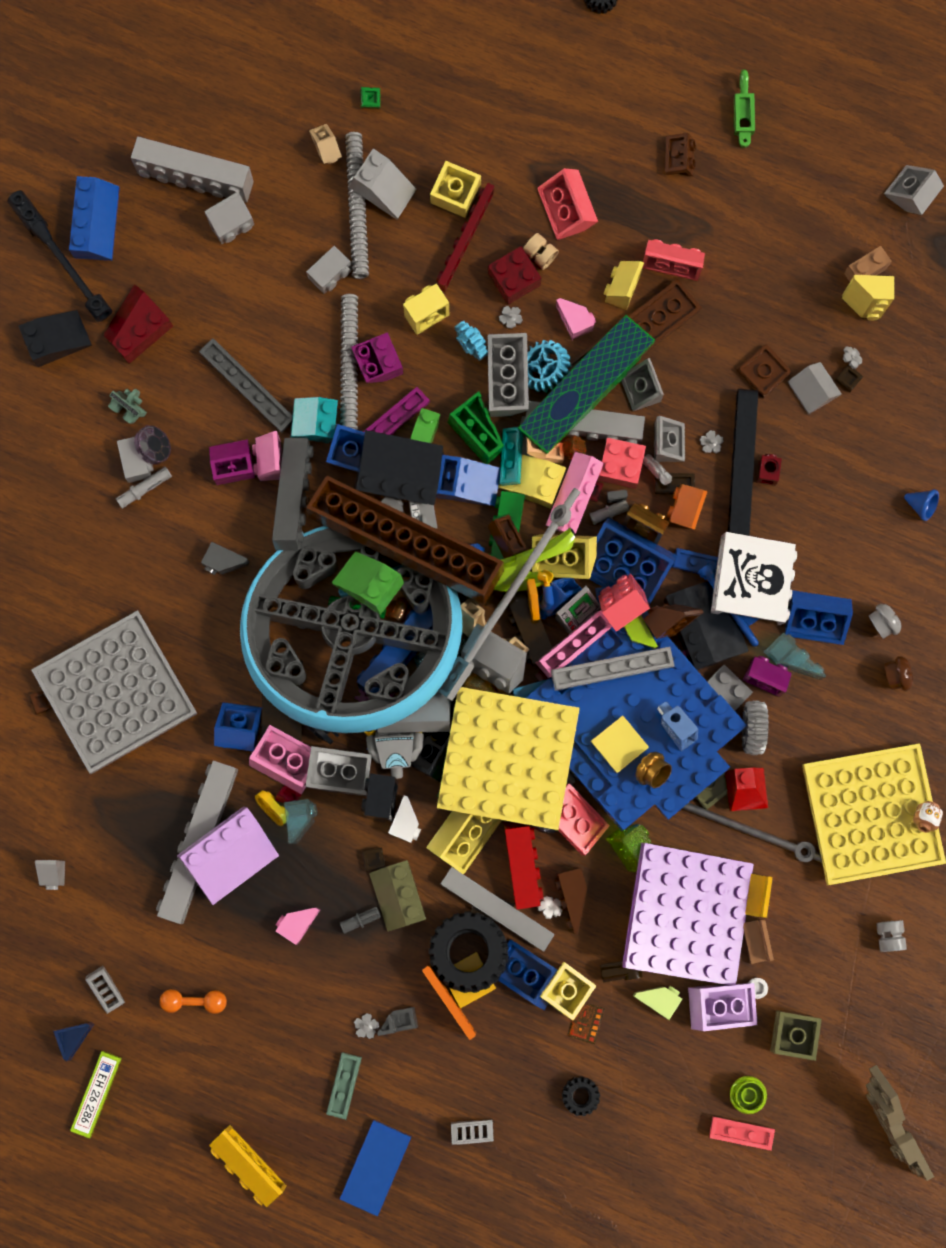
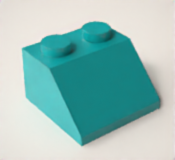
[290,397,338,443]

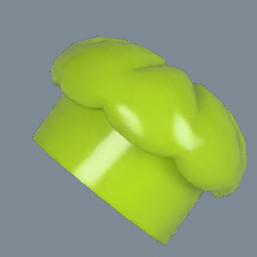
[730,1076,767,1114]

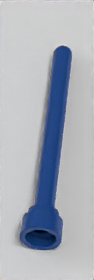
[697,563,759,647]

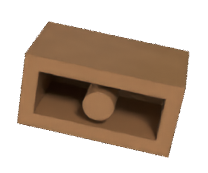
[844,246,892,282]

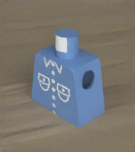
[657,702,699,752]

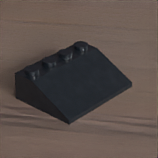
[354,430,443,505]
[664,582,749,671]

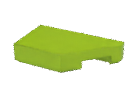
[624,615,658,649]

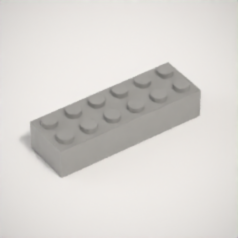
[131,136,254,203]

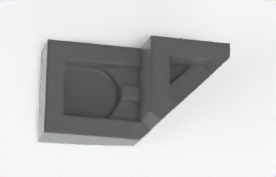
[377,1007,418,1036]

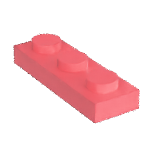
[709,1116,775,1150]

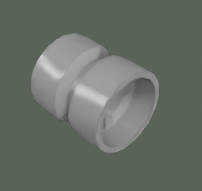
[876,920,907,952]

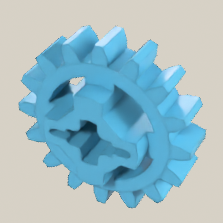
[455,321,488,360]

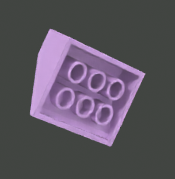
[177,806,279,905]

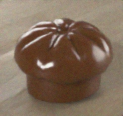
[885,656,914,691]

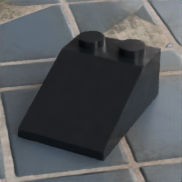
[18,310,92,367]

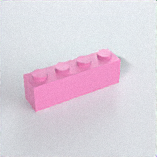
[546,452,604,534]
[535,610,612,678]

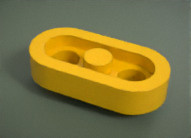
[255,790,289,826]

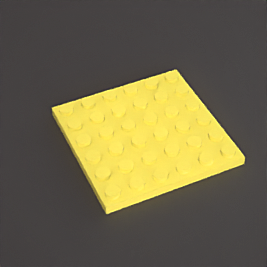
[437,687,580,830]
[802,744,946,885]

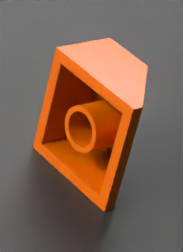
[666,484,707,530]

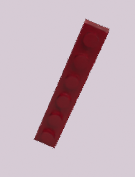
[436,183,495,292]

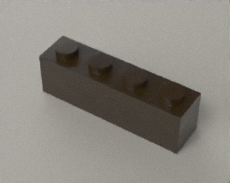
[501,590,552,667]

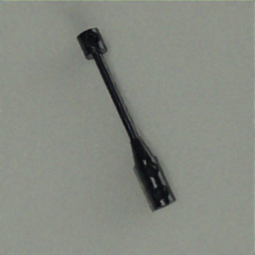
[7,190,112,322]

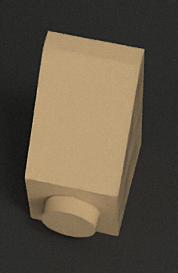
[309,124,342,164]

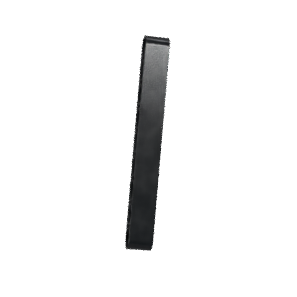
[727,389,758,536]

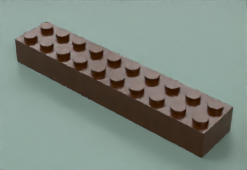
[306,476,504,605]

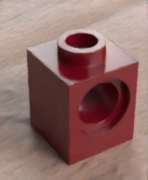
[756,454,782,486]

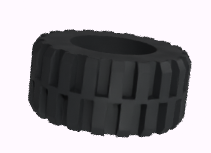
[429,912,509,993]

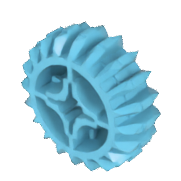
[528,340,571,393]

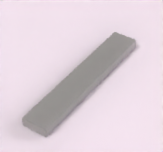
[551,647,675,691]
[441,867,555,952]

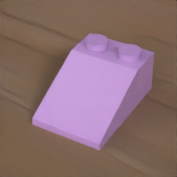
[688,983,757,1031]

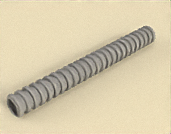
[345,132,369,279]
[340,294,358,430]

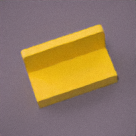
[745,874,773,918]

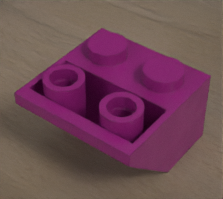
[351,332,403,383]
[209,439,255,485]

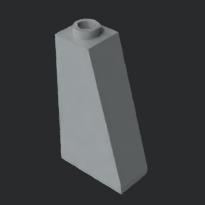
[377,691,451,733]

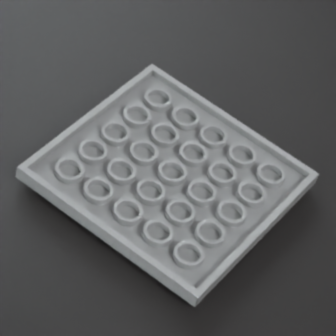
[32,611,197,774]

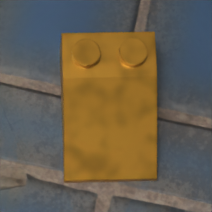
[623,503,669,544]

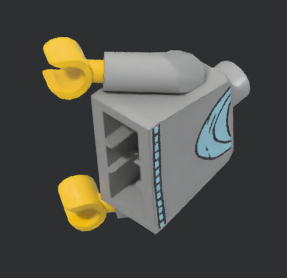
[364,730,424,779]

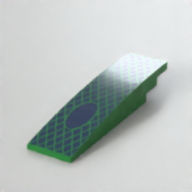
[518,315,655,454]

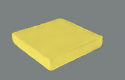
[591,716,649,773]

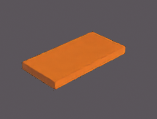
[422,965,476,1040]

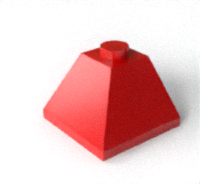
[725,767,768,812]

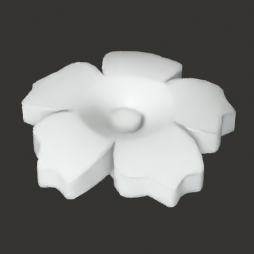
[537,896,562,919]

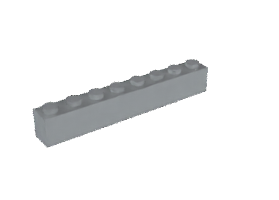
[156,761,238,924]

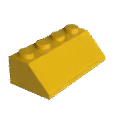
[209,1125,287,1207]

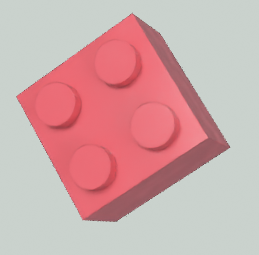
[598,438,646,489]

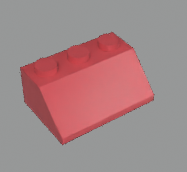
[537,168,598,240]
[643,239,705,281]

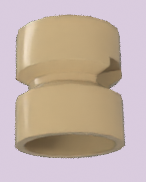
[523,233,559,270]

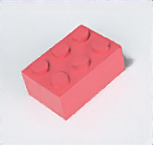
[598,573,650,632]

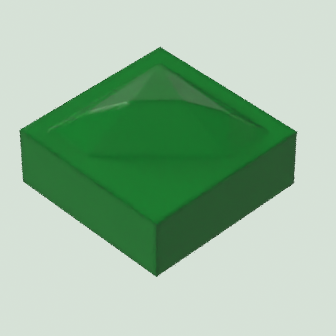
[360,87,380,109]

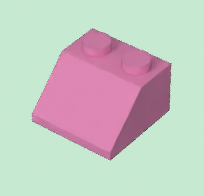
[252,431,282,481]

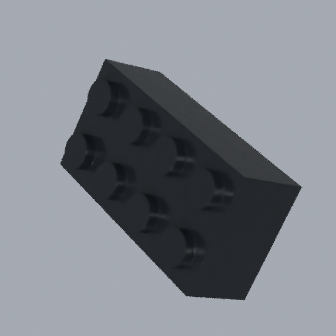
[361,773,399,822]

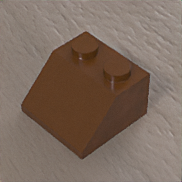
[644,604,704,639]

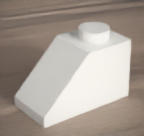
[388,796,421,843]

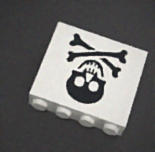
[711,532,797,625]

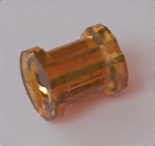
[388,598,412,624]

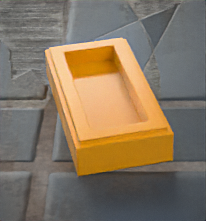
[527,579,540,621]

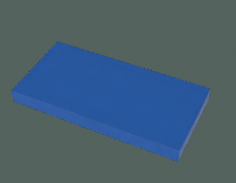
[340,1120,412,1216]

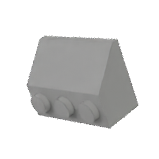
[461,624,527,694]

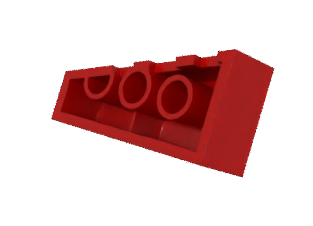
[503,821,544,910]

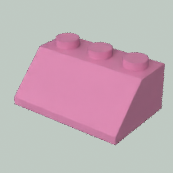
[249,725,311,794]

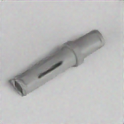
[115,467,172,509]

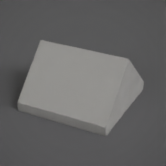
[621,358,664,411]
[787,362,841,415]
[654,416,685,462]

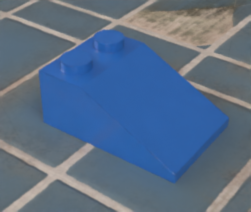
[498,939,558,1010]

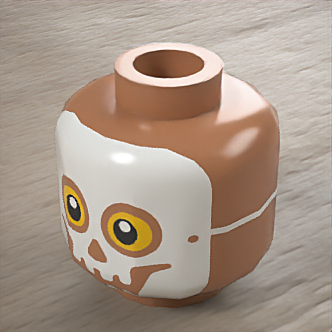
[913,801,943,833]

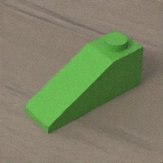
[411,408,440,443]

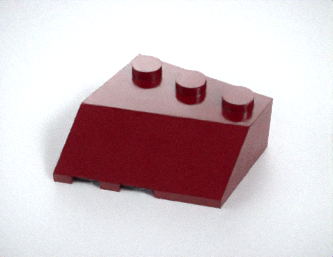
[103,284,173,364]

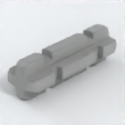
[643,454,672,485]

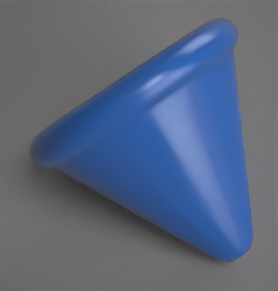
[904,489,939,521]

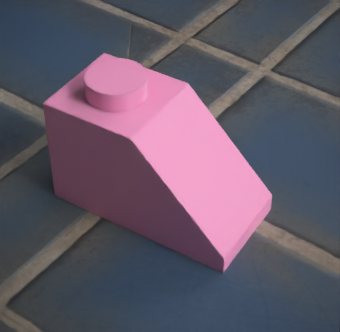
[556,298,596,340]
[276,908,320,945]

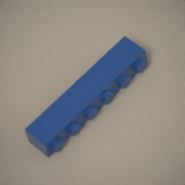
[357,599,433,693]

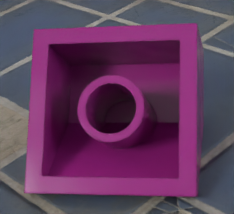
[742,656,792,697]

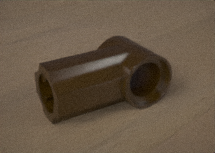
[600,959,643,983]

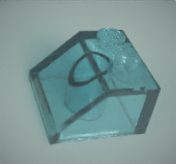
[284,799,318,845]

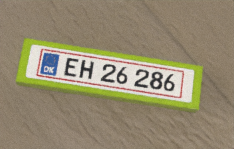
[70,1051,122,1138]

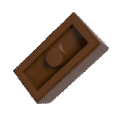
[488,515,527,558]

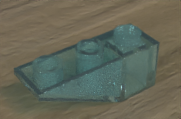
[764,633,826,680]

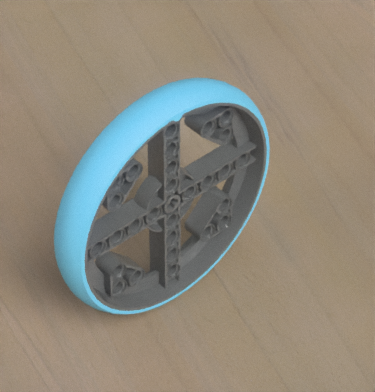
[240,526,462,733]

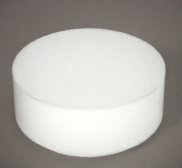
[748,978,768,999]

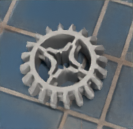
[742,700,769,755]

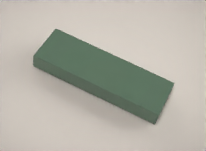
[326,1052,362,1120]

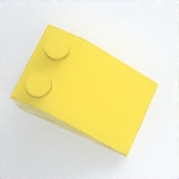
[498,454,566,509]

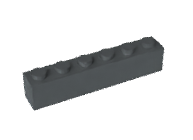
[272,438,313,551]

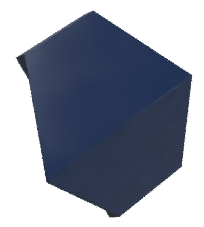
[53,1022,94,1061]

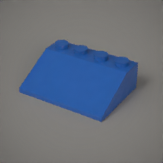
[589,517,677,605]

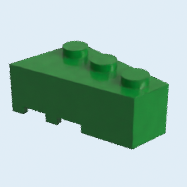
[447,391,504,464]

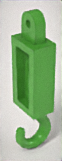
[734,69,755,148]

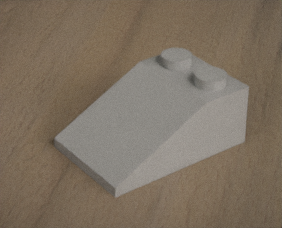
[349,149,417,220]
[305,746,372,796]

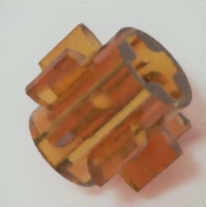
[562,435,587,460]

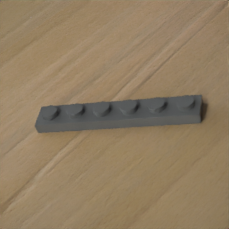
[199,338,292,433]

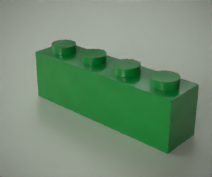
[487,491,525,559]

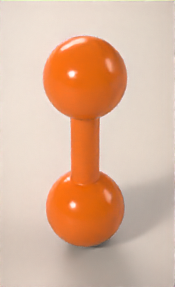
[159,989,227,1014]

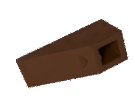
[555,868,587,934]

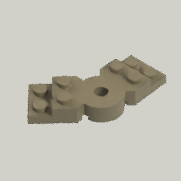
[866,1065,934,1181]

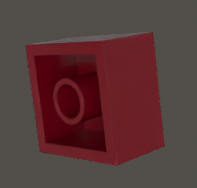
[488,246,542,305]

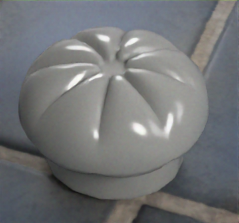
[868,604,901,639]

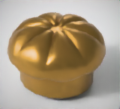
[636,752,672,788]

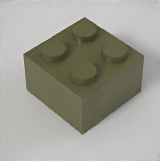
[770,1010,822,1061]

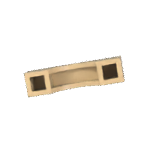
[461,598,530,653]

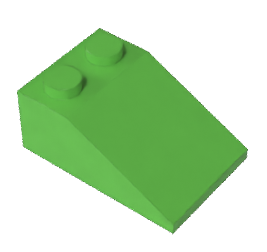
[332,551,404,615]

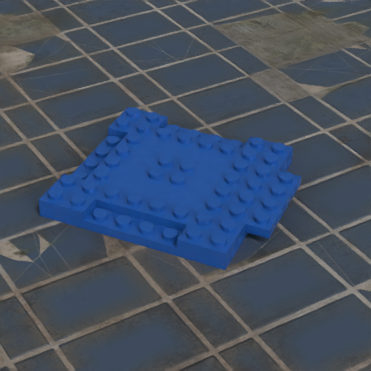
[526,611,747,832]

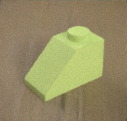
[633,986,682,1020]

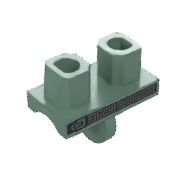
[108,389,147,424]

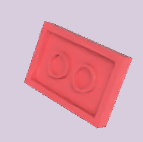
[558,783,610,855]

